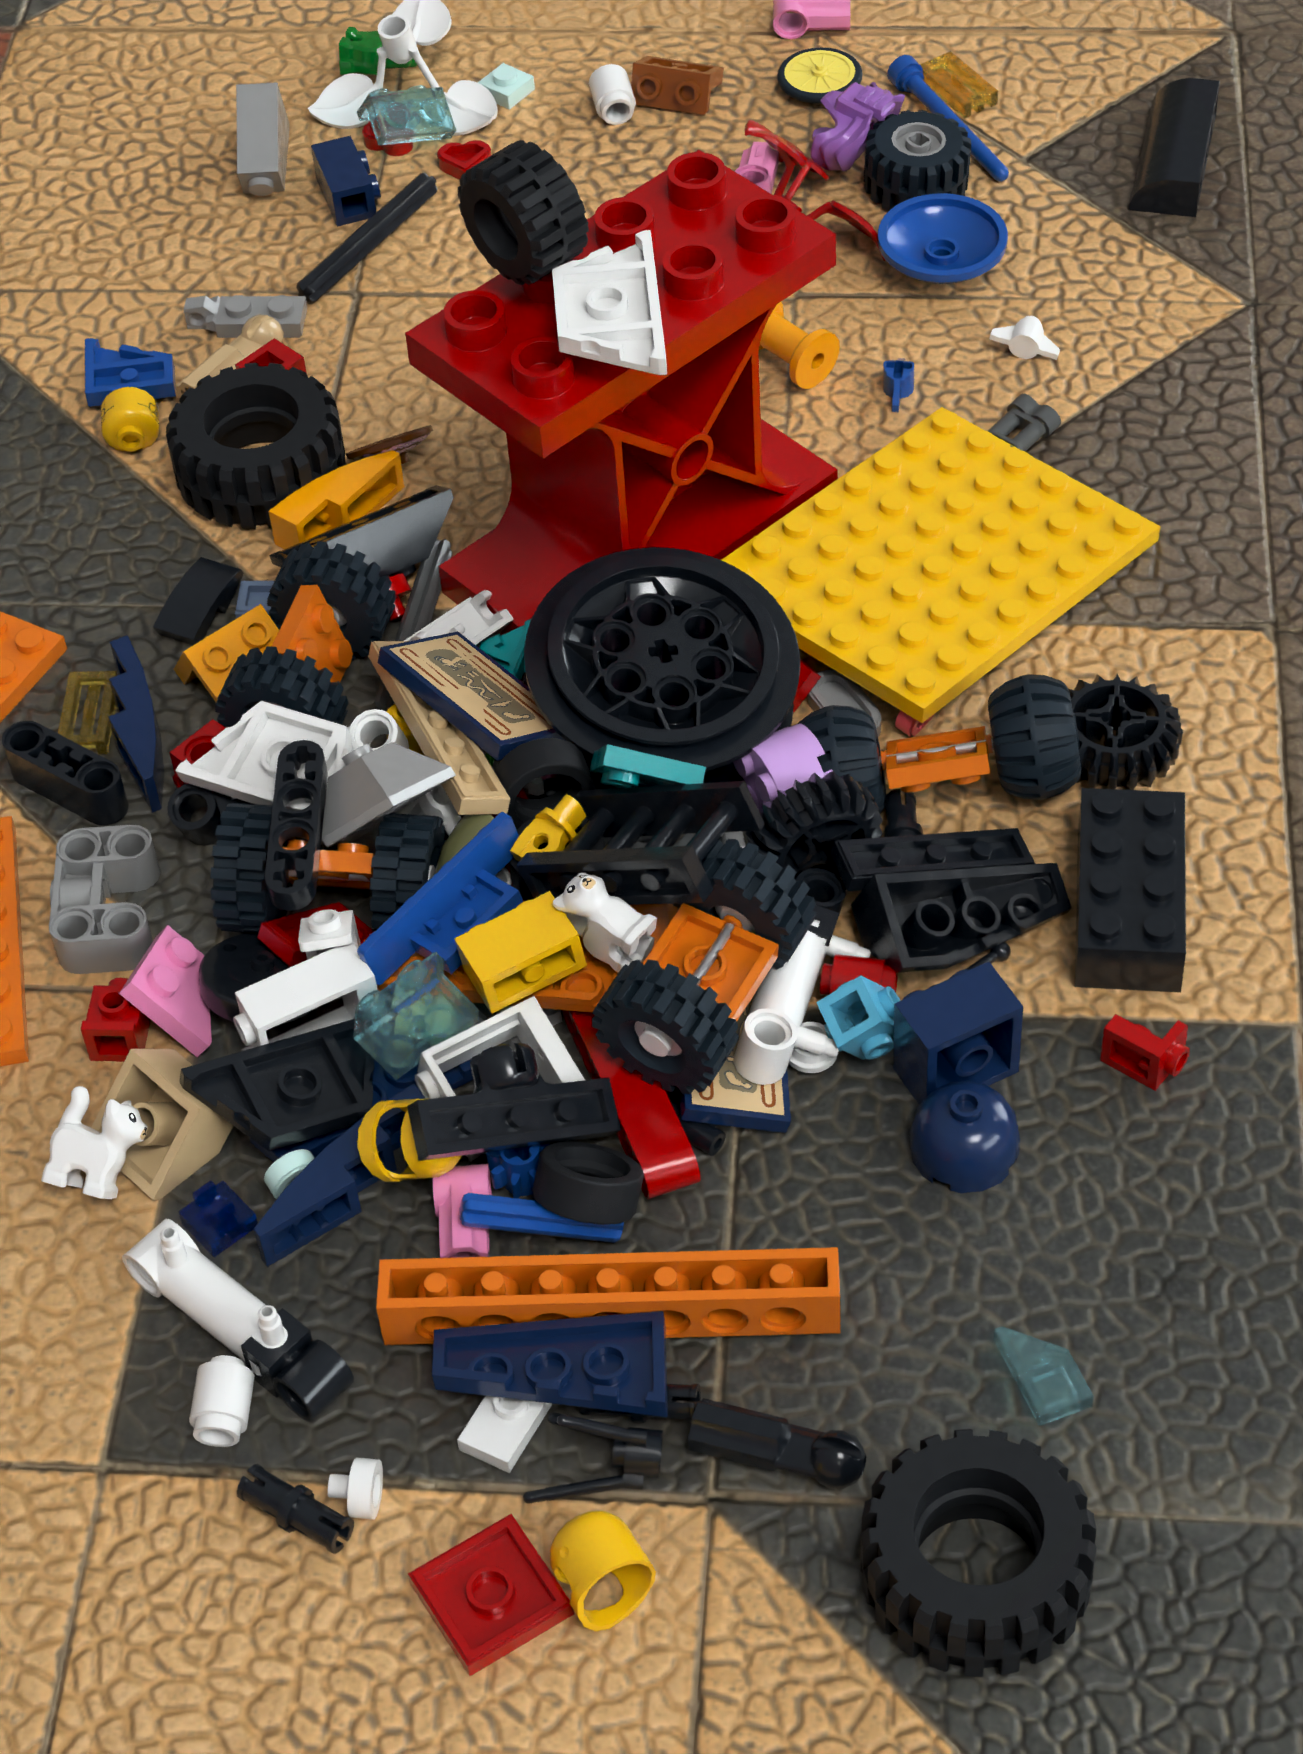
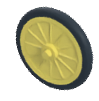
[777,47,863,104]

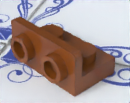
[631,56,724,115]

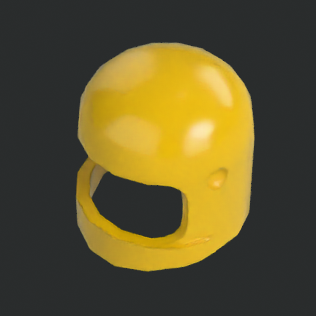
[357,1098,462,1182]
[549,1511,656,1632]

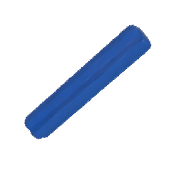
[459,1193,624,1243]

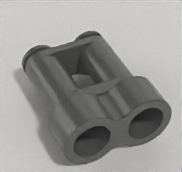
[988,394,1061,452]

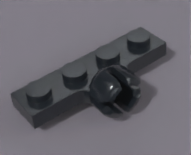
[407,1043,621,1161]

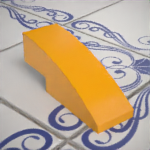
[268,450,405,549]

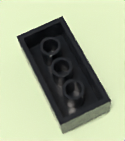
[1075,788,1186,993]

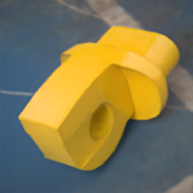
[510,794,587,861]

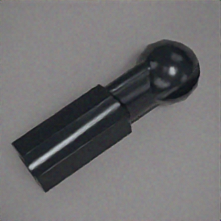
[688,1398,866,1489]

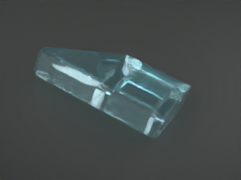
[994,1326,1094,1426]

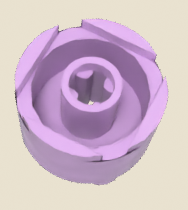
[733,724,833,813]

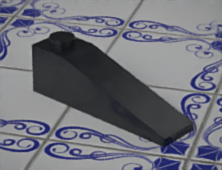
[851,863,1072,973]

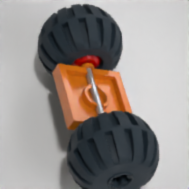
[798,674,1081,814]

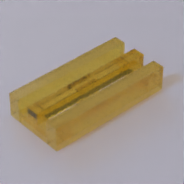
[920,51,998,119]
[58,671,117,755]

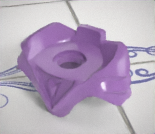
[811,82,905,171]

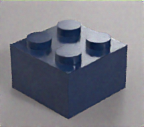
[893,961,1023,1104]

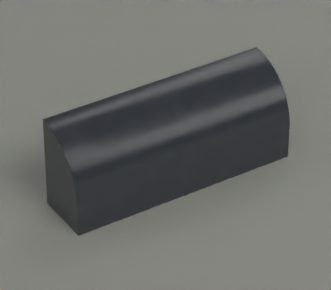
[1128,78,1220,217]

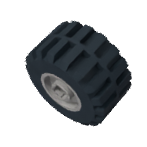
[864,110,971,211]

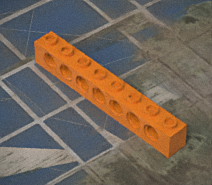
[376,1247,841,1345]

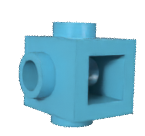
[816,975,901,1060]

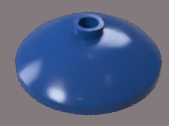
[878,193,1008,284]

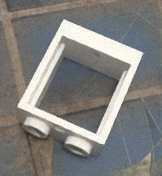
[233,943,383,1051]
[415,996,585,1162]

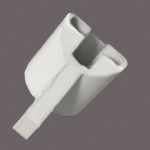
[989,316,1060,360]

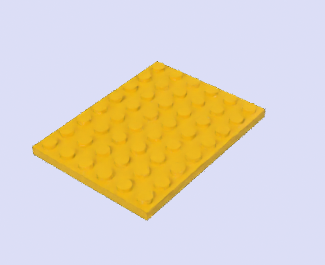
[721,407,1161,723]

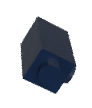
[311,135,381,227]

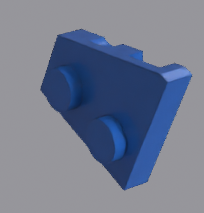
[85,338,176,407]

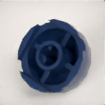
[910,1080,1020,1193]

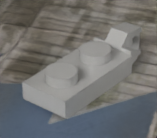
[184,295,307,338]

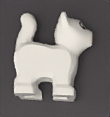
[553,873,657,973]
[41,1086,147,1199]

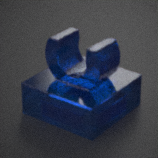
[178,1180,258,1257]

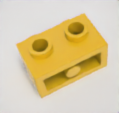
[454,891,587,1014]

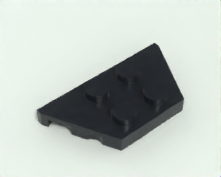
[180,1013,377,1151]

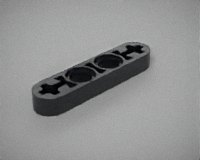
[265,740,328,911]

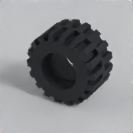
[458,140,589,285]

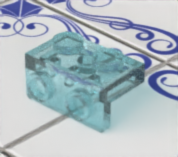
[357,85,457,146]
[353,952,479,1080]

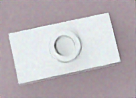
[457,1396,552,1473]

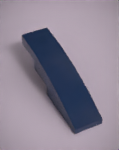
[108,635,164,813]
[254,1084,425,1267]

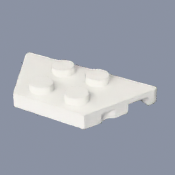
[552,230,667,375]
[175,701,352,820]

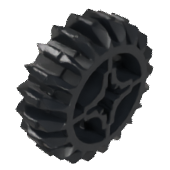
[1068,673,1183,790]
[745,771,883,880]

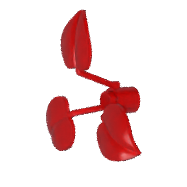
[745,120,885,261]

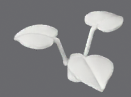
[308,0,498,136]

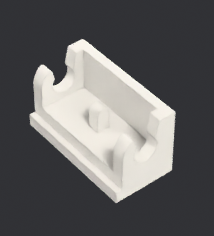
[404,590,514,647]

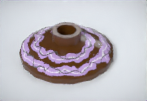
[346,425,433,464]

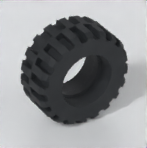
[166,363,346,529]
[861,1429,1097,1677]

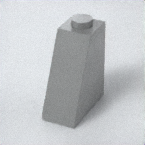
[236,82,290,196]

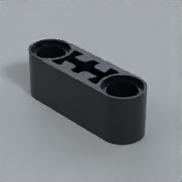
[2,721,129,825]

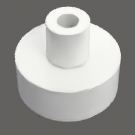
[328,1457,383,1520]

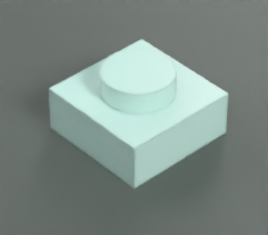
[478,63,535,110]

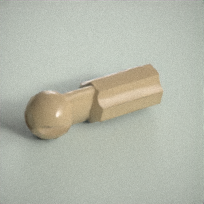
[176,314,284,398]

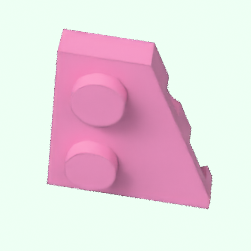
[119,925,212,1057]

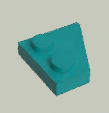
[590,744,706,788]

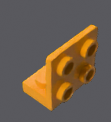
[174,604,279,702]

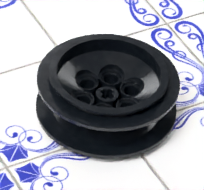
[524,547,800,789]

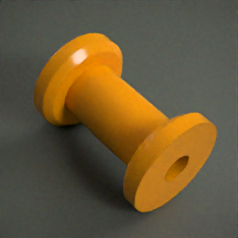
[759,302,840,389]

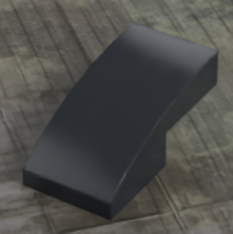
[153,557,244,645]

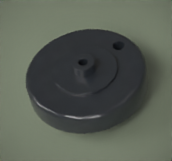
[199,933,312,1024]

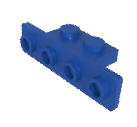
[357,812,523,985]

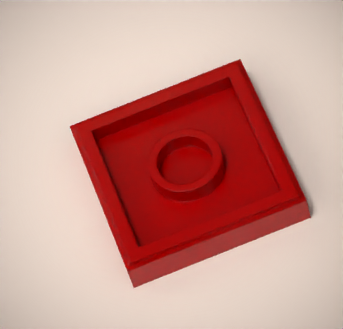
[408,1514,574,1676]

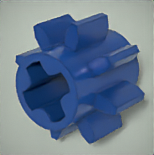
[486,1144,550,1198]

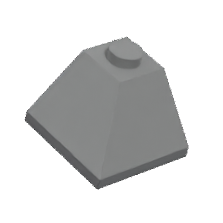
[322,742,456,847]

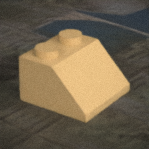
[91,1049,234,1200]

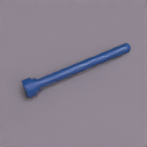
[887,55,1009,182]

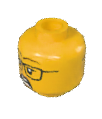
[101,387,159,452]

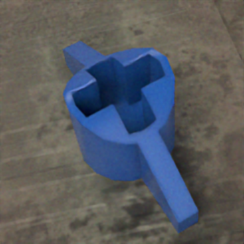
[883,358,914,412]

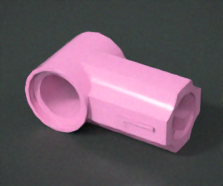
[773,0,850,39]
[735,142,779,194]
[432,1164,492,1258]

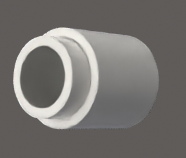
[589,64,636,125]
[189,1355,255,1447]

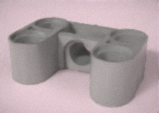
[49,825,161,974]

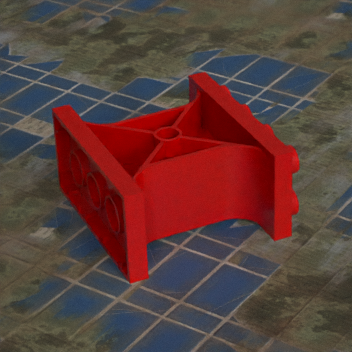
[405,150,838,636]

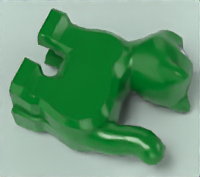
[339,27,417,75]

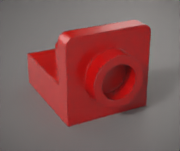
[1100,1014,1190,1091]

